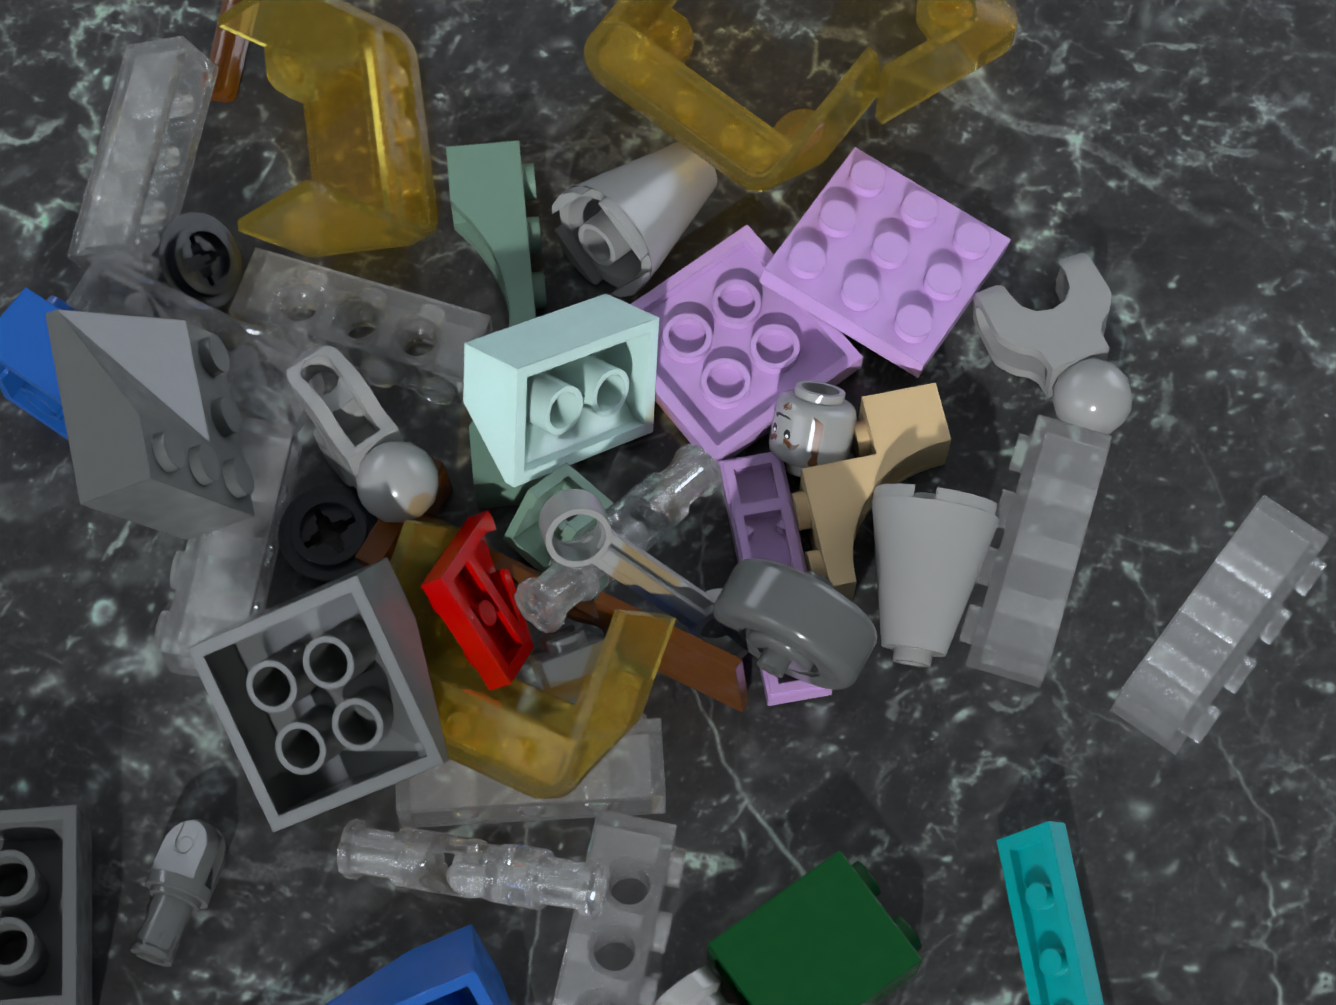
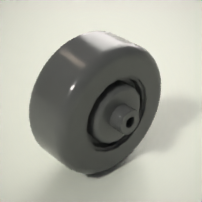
[713,558,877,690]

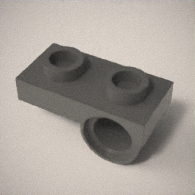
[528,625,614,713]

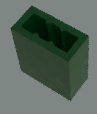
[707,850,923,1005]

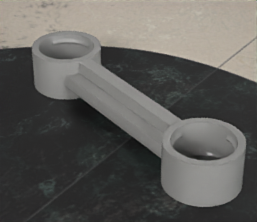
[539,489,748,658]

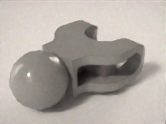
[973,253,1133,438]
[287,345,439,523]

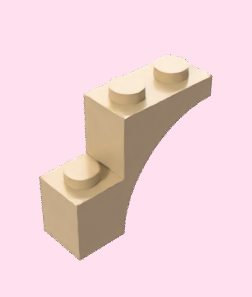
[791,383,951,602]

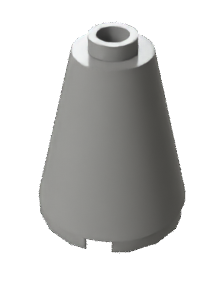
[552,141,717,297]
[872,483,1001,667]

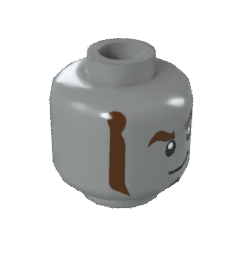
[769,380,857,477]

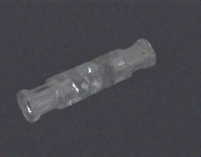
[514,444,722,633]
[337,819,610,920]

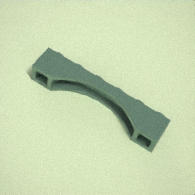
[446,140,551,509]

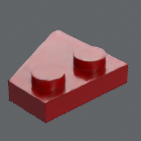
[420,510,534,691]

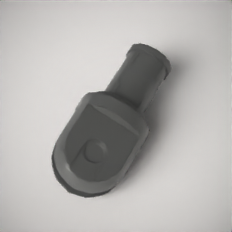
[131,819,228,967]

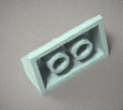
[463,294,659,487]

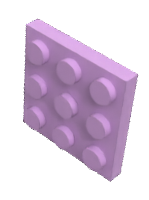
[759,147,1011,378]
[630,224,863,471]

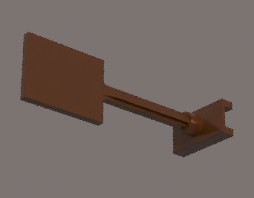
[355,456,749,713]

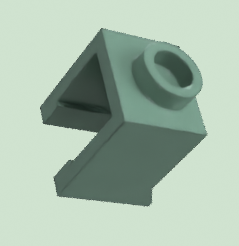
[502,462,614,578]

